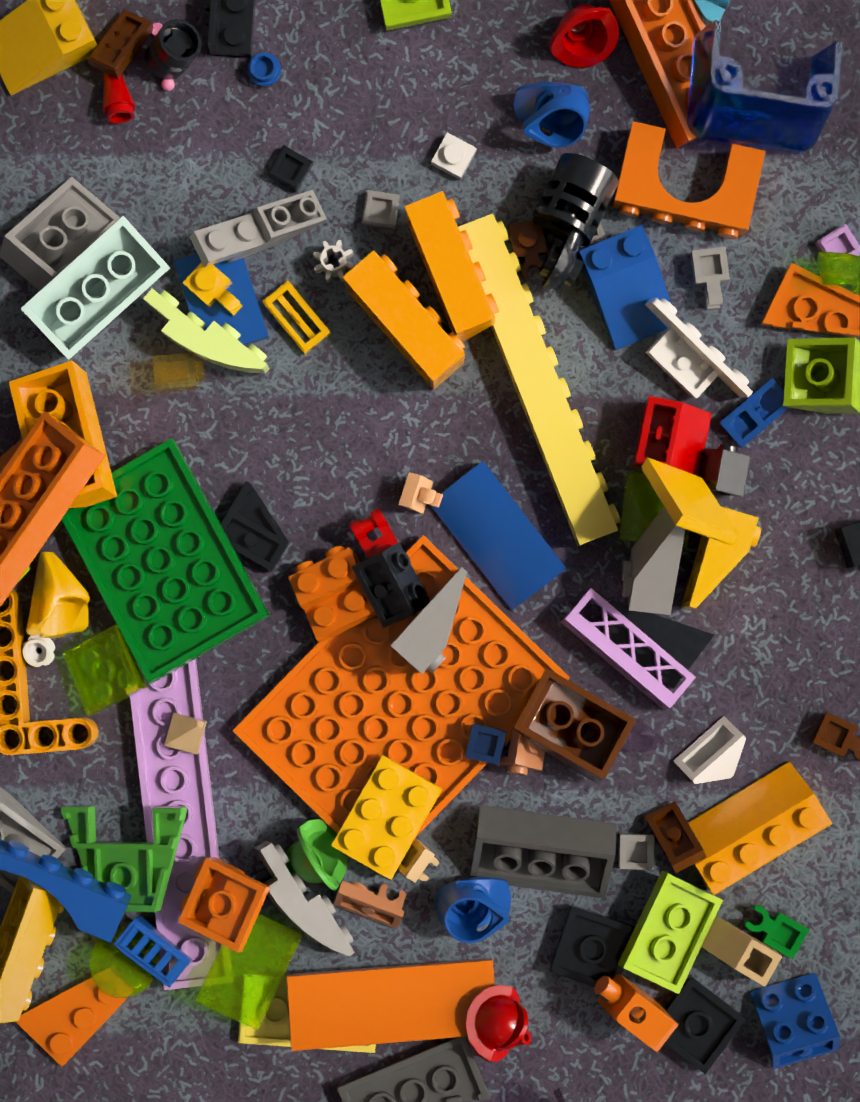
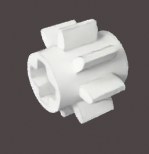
[313,240,354,283]

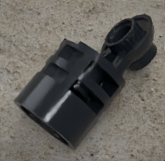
[532,153,619,289]

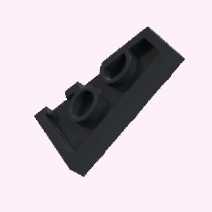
[596,600,714,689]

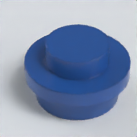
[247,52,281,87]

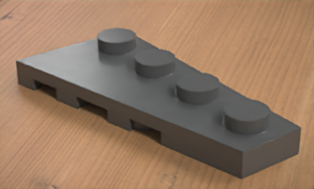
[337,1037,491,1102]

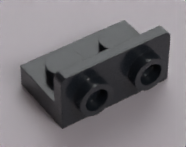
[203,0,255,58]
[352,543,430,628]

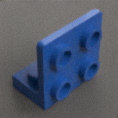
[751,973,840,1069]

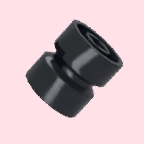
[145,19,202,80]

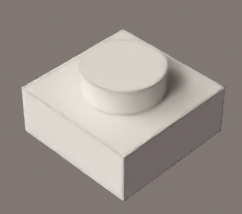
[431,132,477,180]

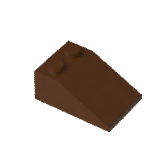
[513,668,637,783]

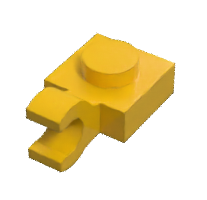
[183,262,243,316]

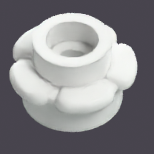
[22,634,55,667]

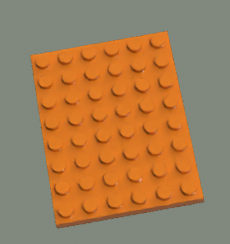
[233,535,570,875]

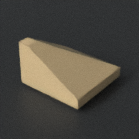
[164,712,207,755]

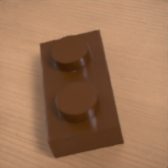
[645,801,707,873]

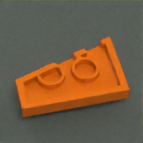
[760,263,860,338]
[15,966,135,1067]

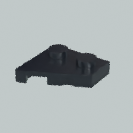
[221,481,290,572]

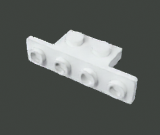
[645,298,753,399]

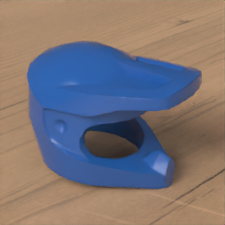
[513,82,591,148]
[435,876,511,943]

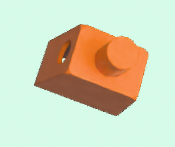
[594,974,679,1052]

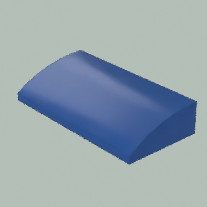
[430,461,567,611]

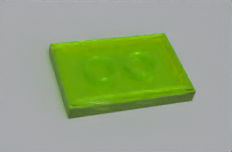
[195,913,303,1030]

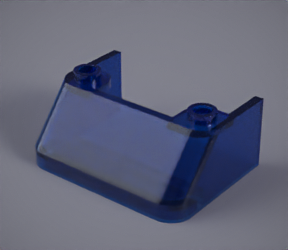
[687,20,843,154]

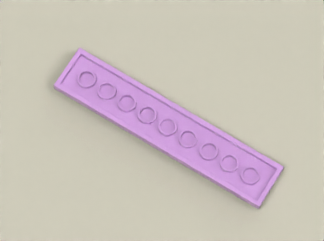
[124,648,234,990]

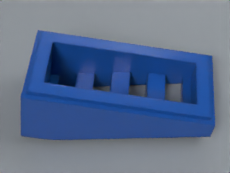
[114,916,192,988]

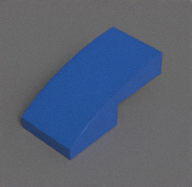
[720,378,789,448]

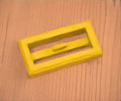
[262,281,331,355]

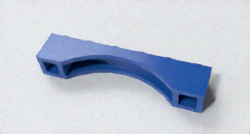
[0,839,131,943]

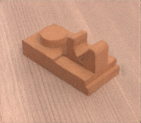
[333,880,406,929]

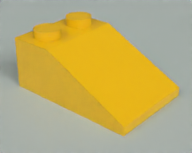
[0,0,98,96]
[681,507,761,609]

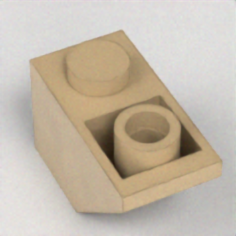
[701,915,782,987]

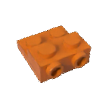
[288,546,377,643]
[178,857,270,952]

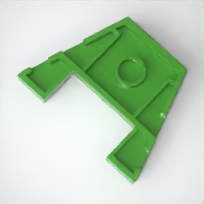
[61,805,187,912]

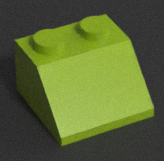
[783,337,860,414]

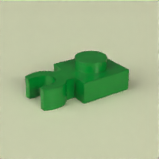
[743,904,809,960]

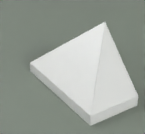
[673,716,746,784]

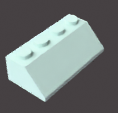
[20,216,170,360]

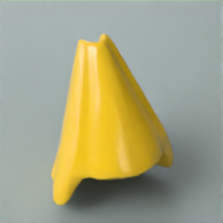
[26,552,90,639]

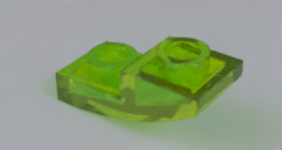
[816,252,860,294]

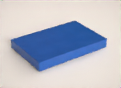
[174,253,269,346]

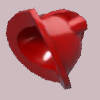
[548,3,619,68]
[465,985,532,1062]

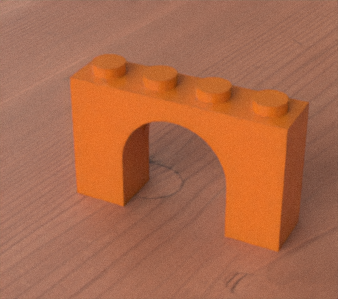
[612,121,766,239]

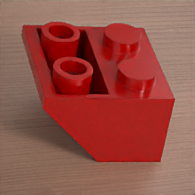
[631,396,712,476]

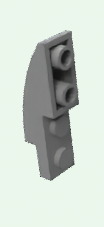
[190,190,327,267]
[254,841,355,956]

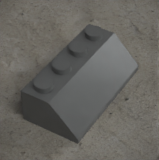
[470,805,616,898]

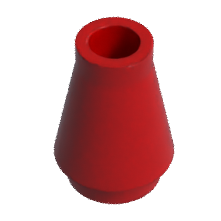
[102,73,136,124]

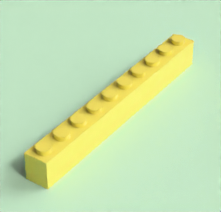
[458,213,621,547]

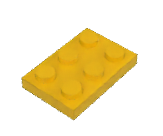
[331,755,442,880]

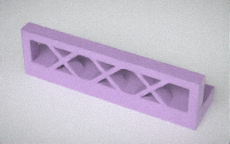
[560,588,696,710]

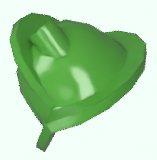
[285,819,348,890]

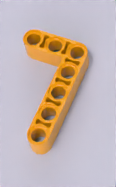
[0,590,99,755]

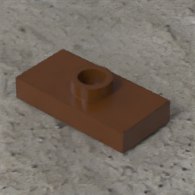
[88,9,154,79]

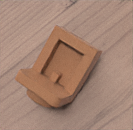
[499,723,545,776]

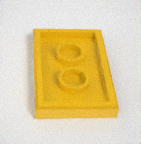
[641,457,739,545]

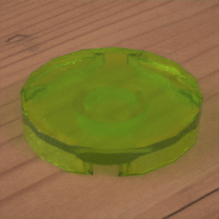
[89,928,159,998]

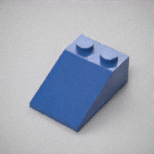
[577,225,671,351]

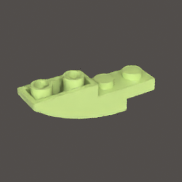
[143,288,270,374]

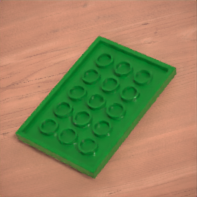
[62,438,270,684]

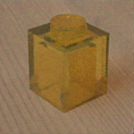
[153,352,205,394]

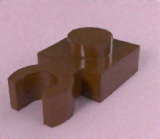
[508,220,548,282]
[810,711,860,761]

